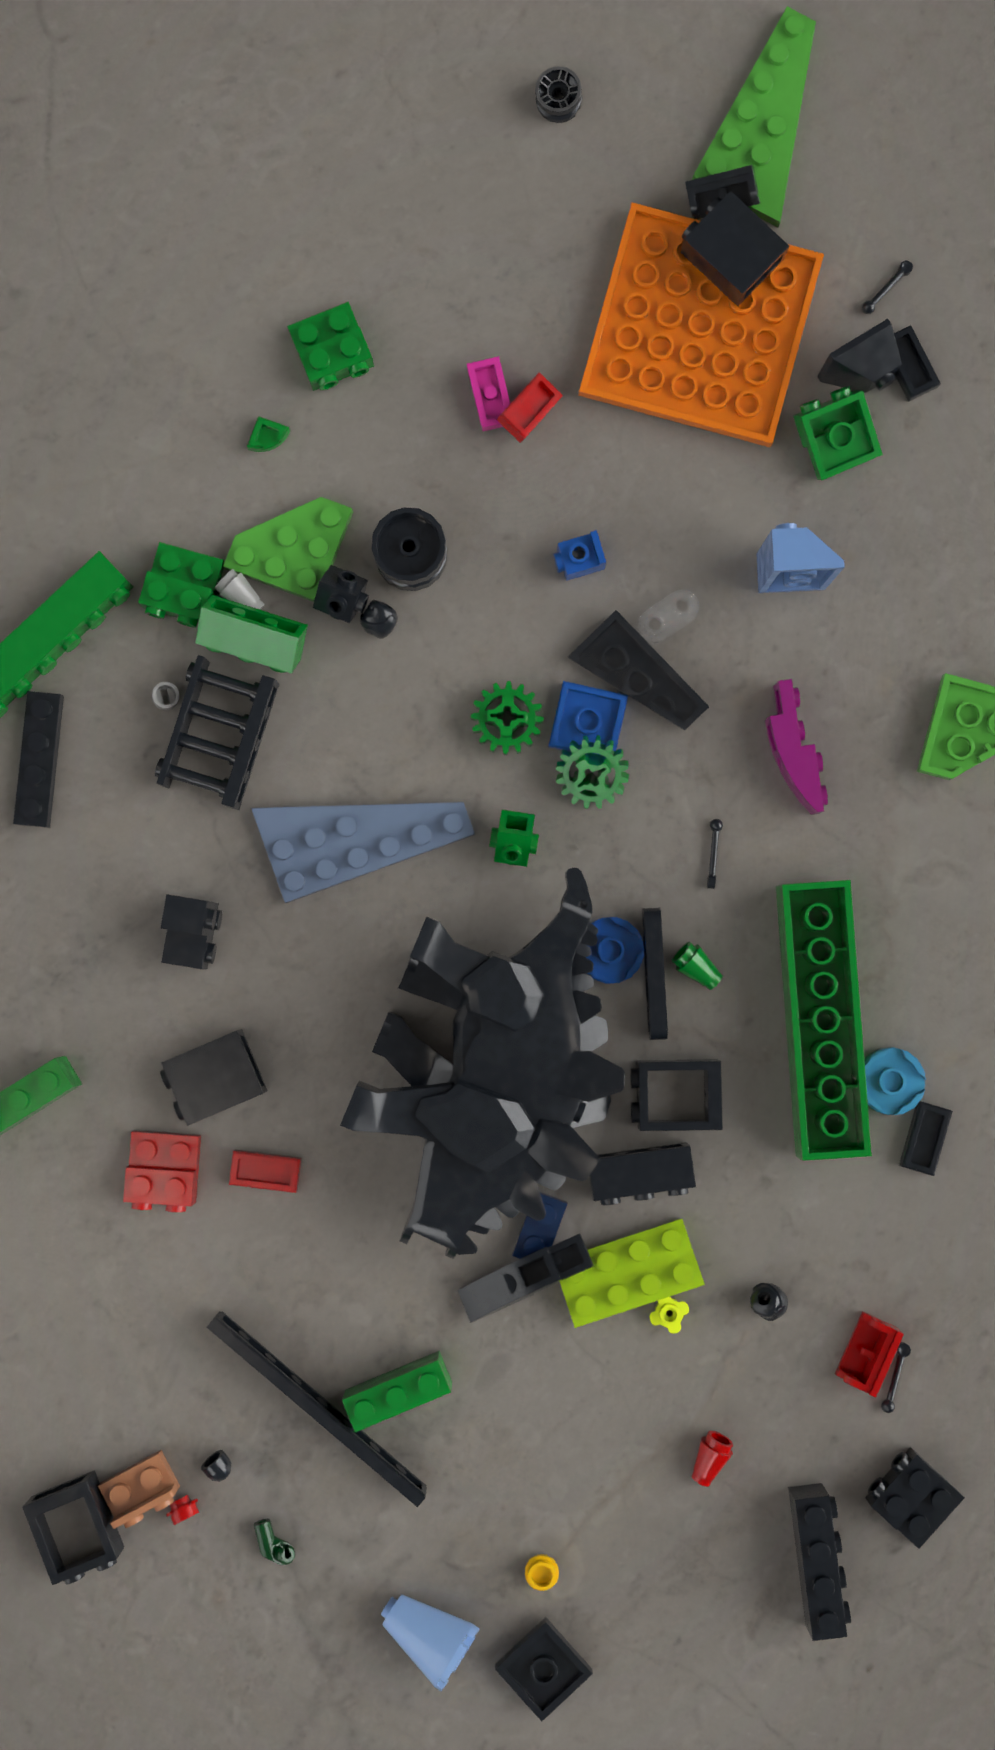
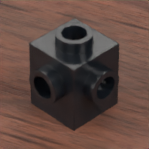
[313,565,369,623]

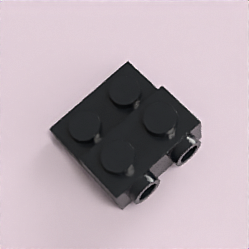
[865,1447,965,1549]

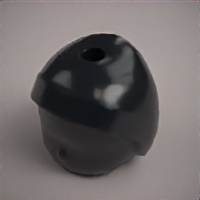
[360,600,398,639]
[750,1283,788,1321]

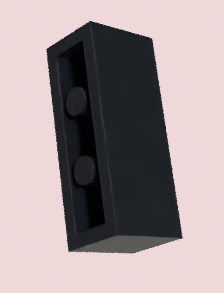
[589,1142,696,1205]

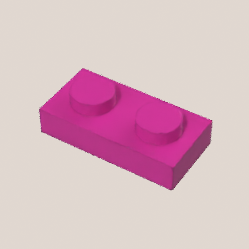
[467,356,510,432]

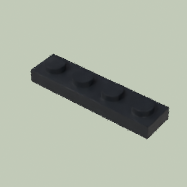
[13,691,64,828]

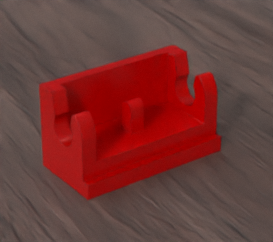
[835,1311,904,1397]

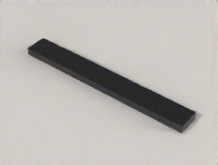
[207,1311,427,1507]

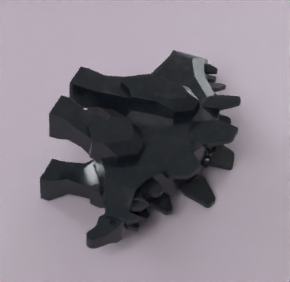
[340,868,625,1259]

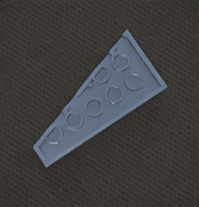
[251,802,475,903]

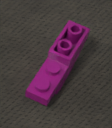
[765,679,828,815]

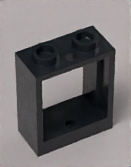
[630,1059,723,1131]
[22,1470,124,1585]

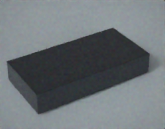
[894,325,941,402]
[899,1101,953,1176]

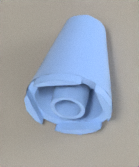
[381,1594,480,1691]

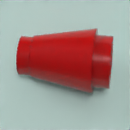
[691,1431,733,1487]

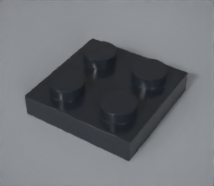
[495,1617,593,1722]

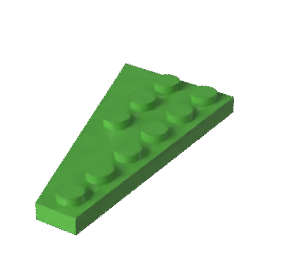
[692,6,816,228]

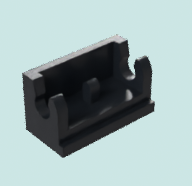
[685,165,760,219]

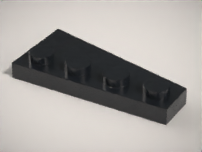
[568,610,709,730]

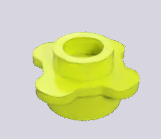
[649,1297,689,1334]

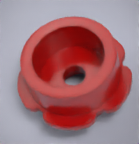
[166,1495,199,1525]

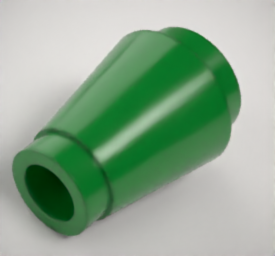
[672,942,723,990]

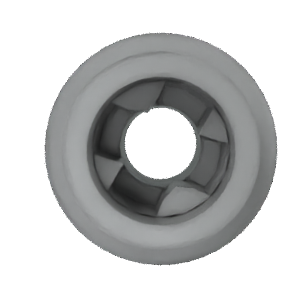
[215,569,265,610]

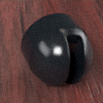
[201,1450,231,1482]

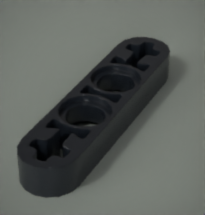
[642,907,668,1040]

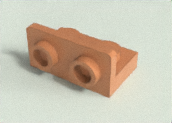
[98,1450,180,1529]

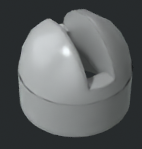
[152,682,179,710]

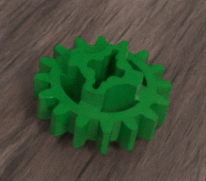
[471,681,544,756]
[556,735,629,809]

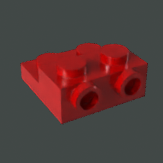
[123,1131,201,1212]

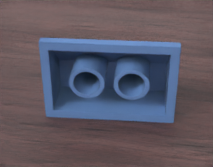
[756,523,845,593]

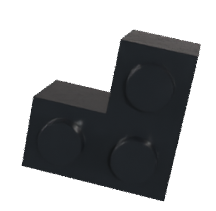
[161,894,222,969]

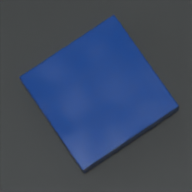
[548,681,628,755]

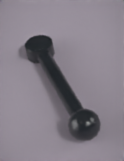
[862,260,913,314]
[707,819,723,889]
[881,1342,911,1413]

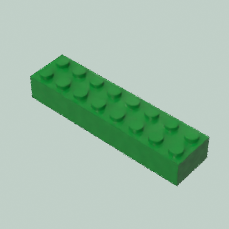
[776,880,872,1161]

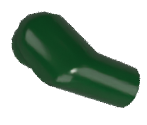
[253,1518,295,1565]

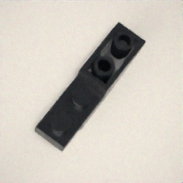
[458,1233,595,1323]

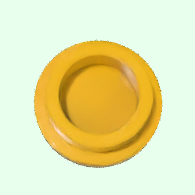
[525,1554,559,1591]

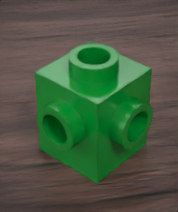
[489,809,539,867]

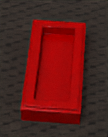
[496,372,563,443]
[229,1150,302,1193]

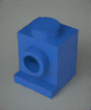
[553,530,606,581]

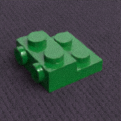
[287,301,374,391]
[793,386,883,481]
[138,542,225,628]

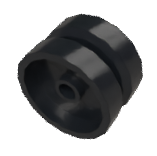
[371,507,447,591]

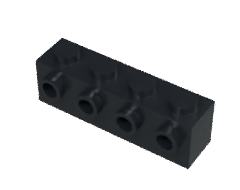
[788,1483,851,1641]

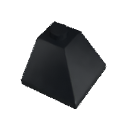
[817,319,902,393]

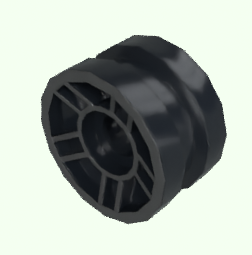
[535,66,582,123]

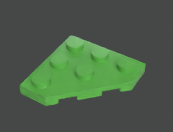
[223,497,353,602]
[917,673,995,780]

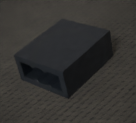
[680,191,789,306]
[160,1029,268,1126]

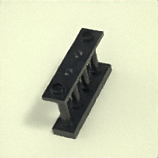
[155,655,279,810]

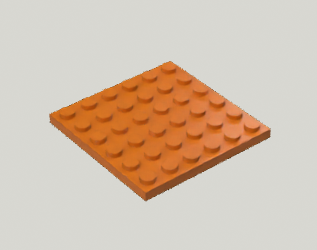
[578,202,824,447]

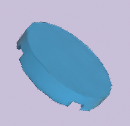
[864,1047,926,1115]

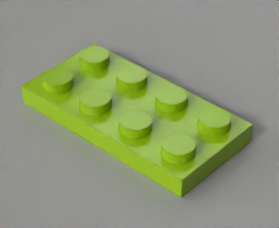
[560,1219,705,1328]

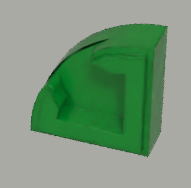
[247,416,291,452]

